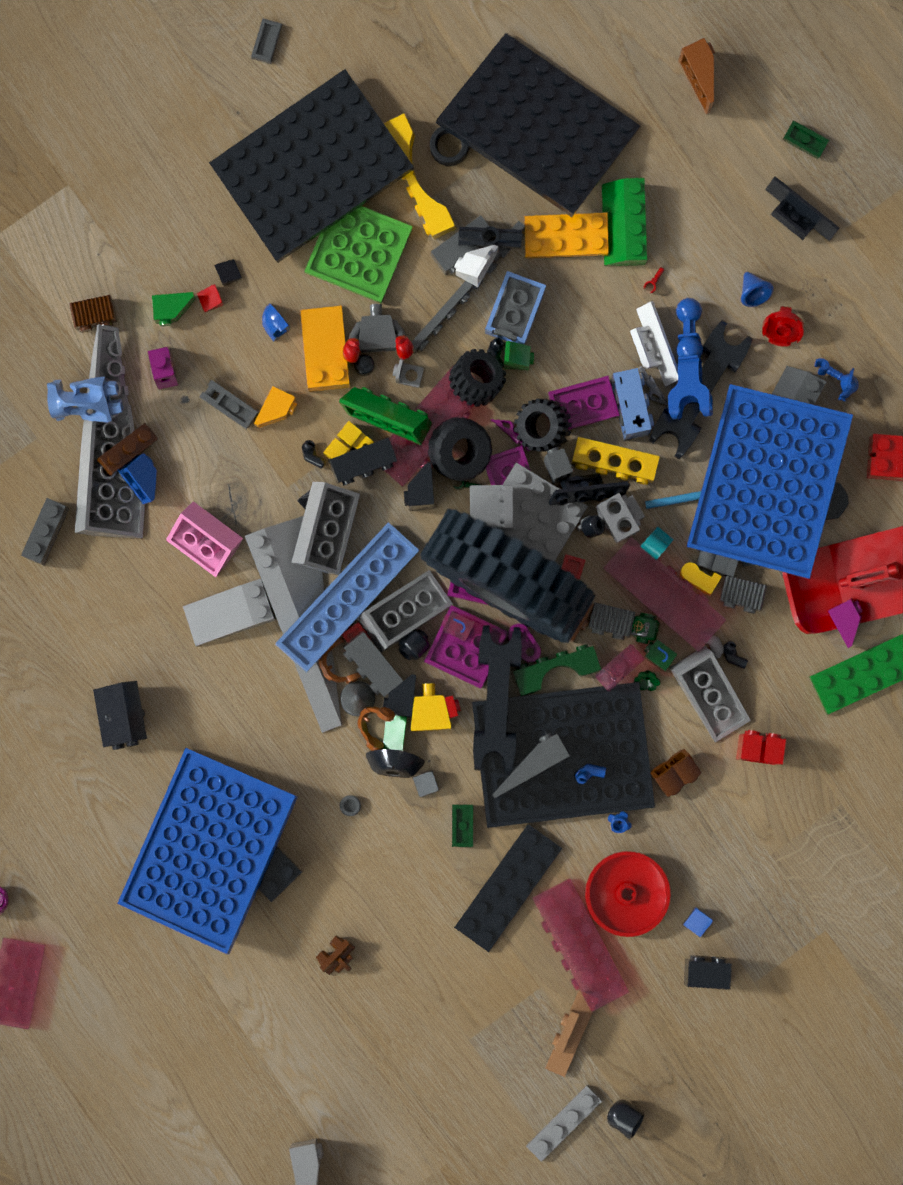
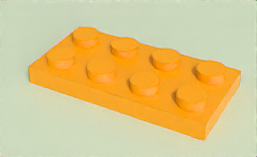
[524,213,609,259]

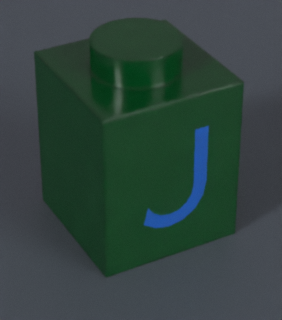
[643,639,678,672]

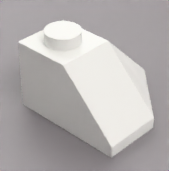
[454,245,498,287]

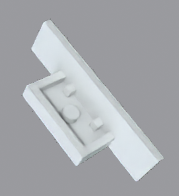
[630,301,678,386]

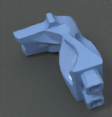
[47,376,124,422]

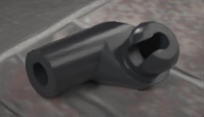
[487,338,504,365]
[302,440,326,469]
[723,641,748,669]

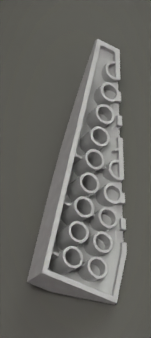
[75,324,145,538]
[245,516,342,733]

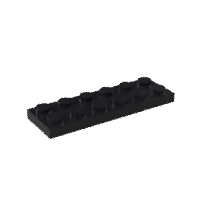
[454,824,562,952]

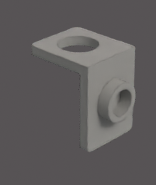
[393,359,424,388]

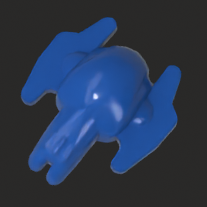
[814,358,859,402]

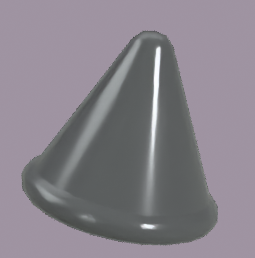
[340,681,376,717]

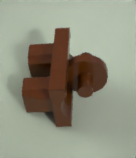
[316,936,356,975]

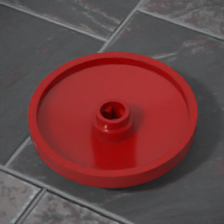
[585,851,670,937]

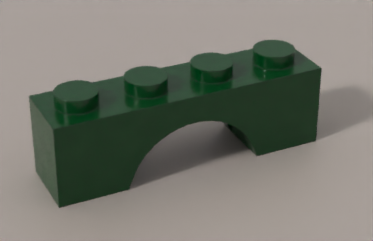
[513,644,601,696]

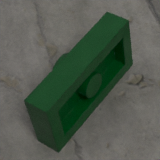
[782,120,829,160]
[452,805,473,847]

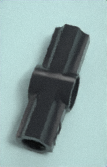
[458,226,522,249]

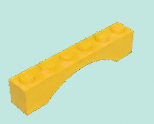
[384,114,457,239]

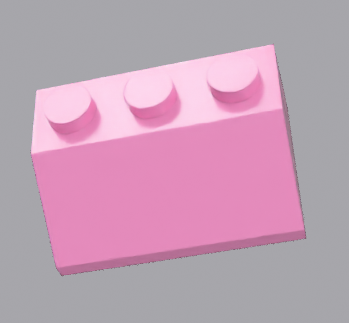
[166,501,243,577]

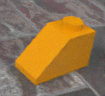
[254,386,298,428]

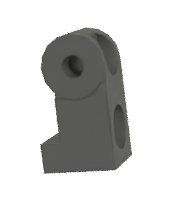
[696,551,738,577]

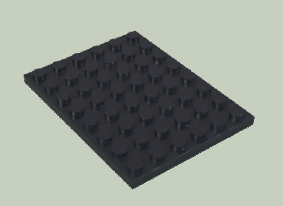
[436,33,640,217]
[209,69,415,263]
[472,682,655,828]

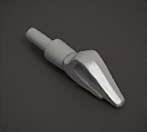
[638,366,668,405]

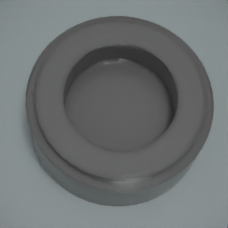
[340,795,361,816]

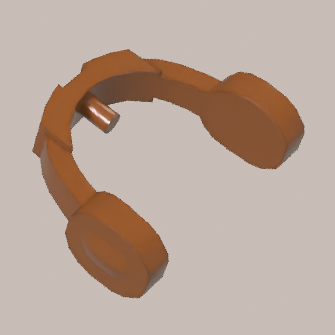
[319,637,362,684]
[358,706,395,751]

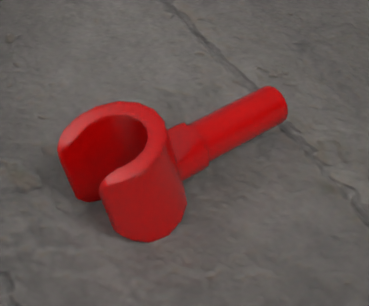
[644,267,664,294]

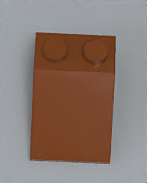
[679,38,715,114]

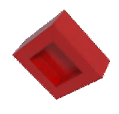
[561,554,585,580]
[342,622,371,643]
[445,695,461,719]

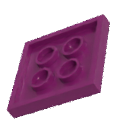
[424,605,508,689]

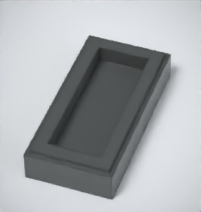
[251,18,283,64]

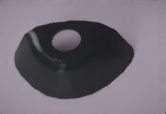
[366,749,425,778]

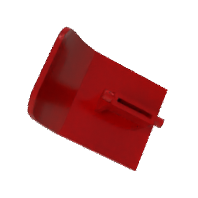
[782,526,903,634]

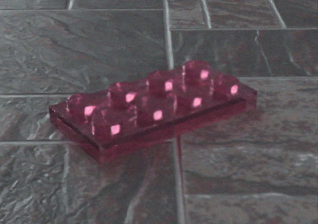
[0,937,46,1030]

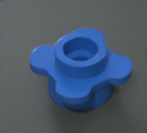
[608,811,632,833]

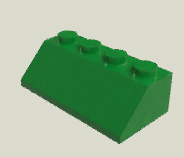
[601,178,647,266]
[339,387,432,445]

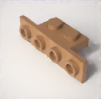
[545,990,598,1077]

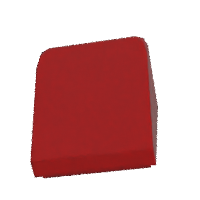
[197,284,224,313]

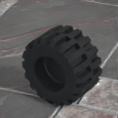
[449,349,506,407]
[514,399,572,452]

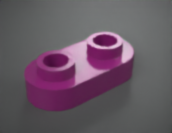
[508,623,541,662]

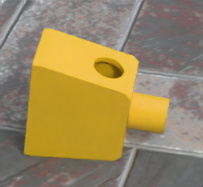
[411,683,451,732]

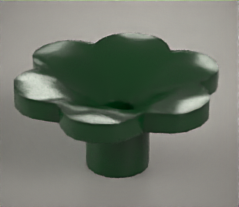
[634,670,661,691]

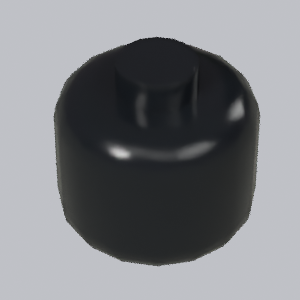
[354,354,375,376]
[581,515,605,538]

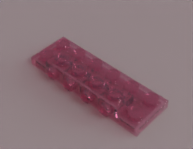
[380,366,474,487]
[603,537,726,652]
[532,878,629,1012]

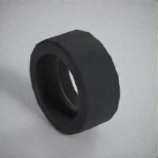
[430,127,469,166]

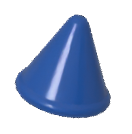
[741,272,774,307]

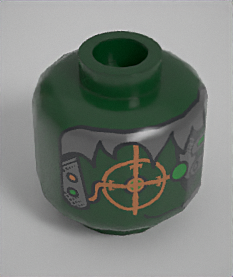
[631,612,660,644]

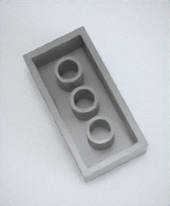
[292,482,360,575]

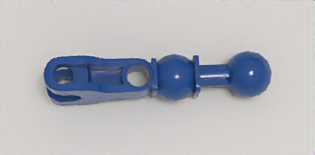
[668,298,713,420]

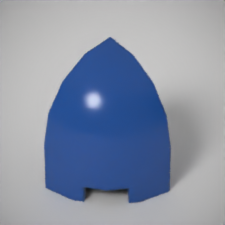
[262,304,290,342]

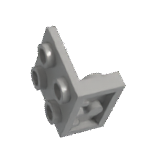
[470,485,513,528]

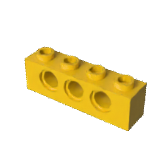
[571,437,660,485]

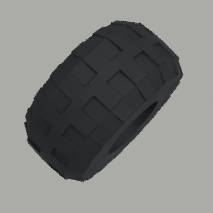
[428,417,492,481]

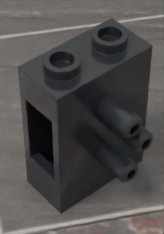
[93,681,147,750]

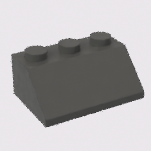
[772,366,826,405]

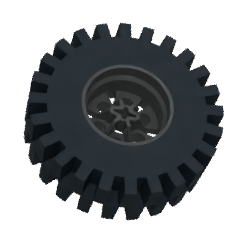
[420,509,596,643]

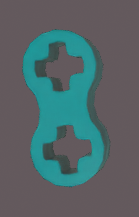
[640,526,674,560]

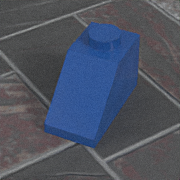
[118,453,157,504]

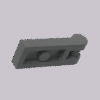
[199,380,259,430]

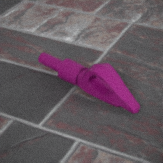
[490,419,530,452]

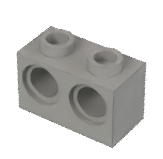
[596,493,641,544]

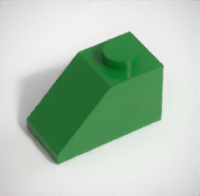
[152,292,196,326]
[504,341,534,370]

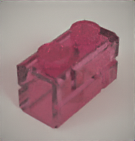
[595,644,645,691]

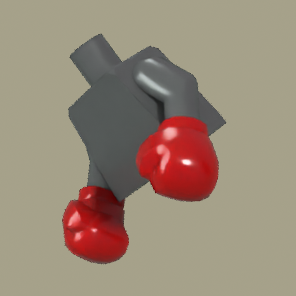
[342,304,413,363]

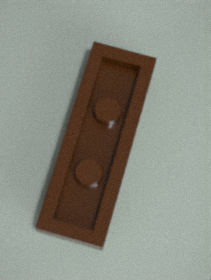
[97,423,158,476]

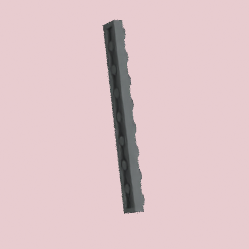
[412,221,525,353]

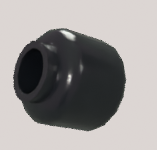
[398,629,429,660]

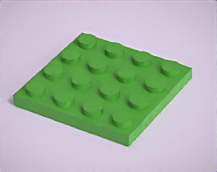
[304,206,413,304]

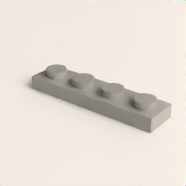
[526,1085,602,1162]

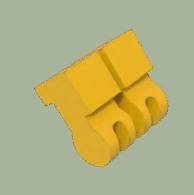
[323,421,374,459]

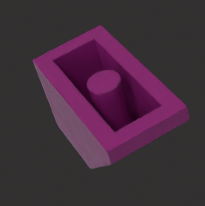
[828,598,863,648]

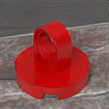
[762,306,804,347]

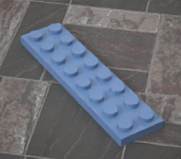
[275,522,419,673]

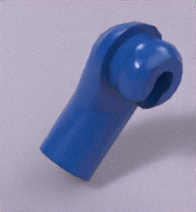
[575,764,606,784]

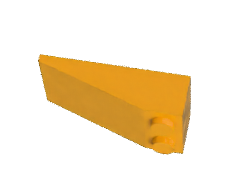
[300,305,350,392]

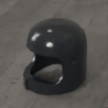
[607,1099,645,1140]

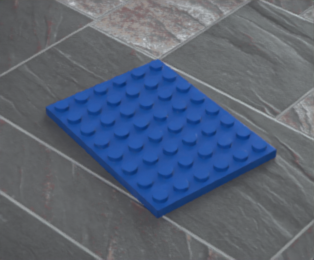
[687,384,853,579]
[117,748,298,955]

